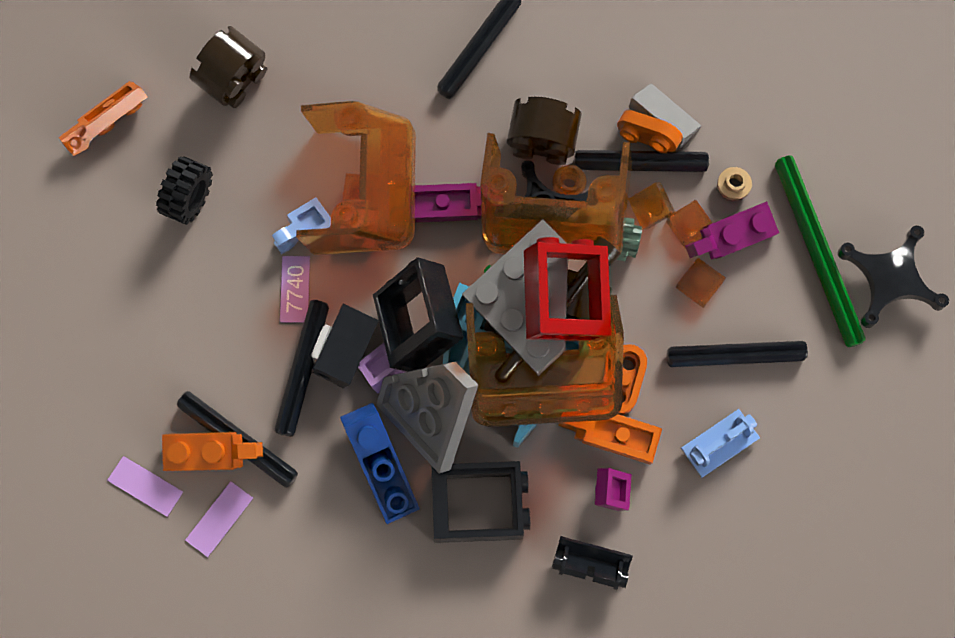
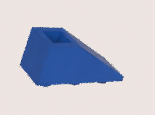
[340,403,420,524]

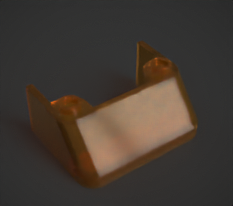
[296,101,416,255]
[480,133,632,261]
[466,295,624,427]

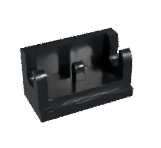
[312,303,379,389]

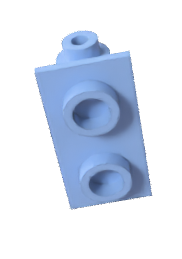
[681,409,760,478]

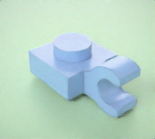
[272,197,336,254]

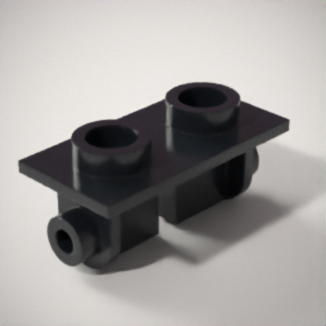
[552,536,633,590]

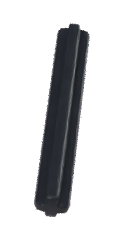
[437,0,521,99]
[574,150,709,172]
[275,300,329,437]
[667,341,808,367]
[177,391,298,488]

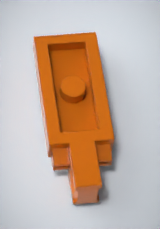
[58,81,148,156]
[558,406,662,465]
[162,432,263,471]

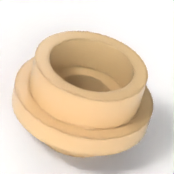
[717,167,752,201]

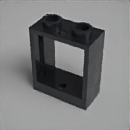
[373,257,464,372]
[432,461,530,543]

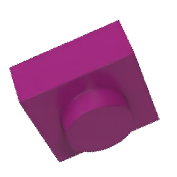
[595,468,632,511]

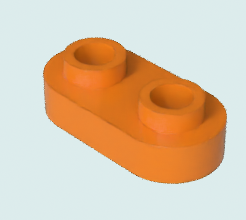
[617,110,683,153]
[600,344,647,415]

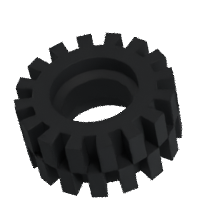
[156,156,213,225]

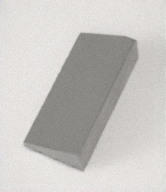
[629,84,701,150]

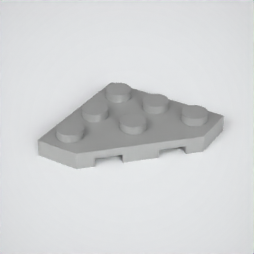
[462,220,569,376]
[376,362,478,474]

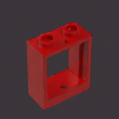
[523,237,612,342]

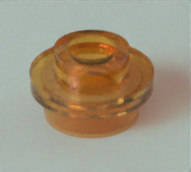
[552,165,587,195]

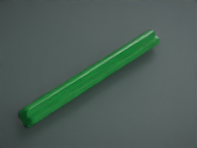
[775,155,866,347]

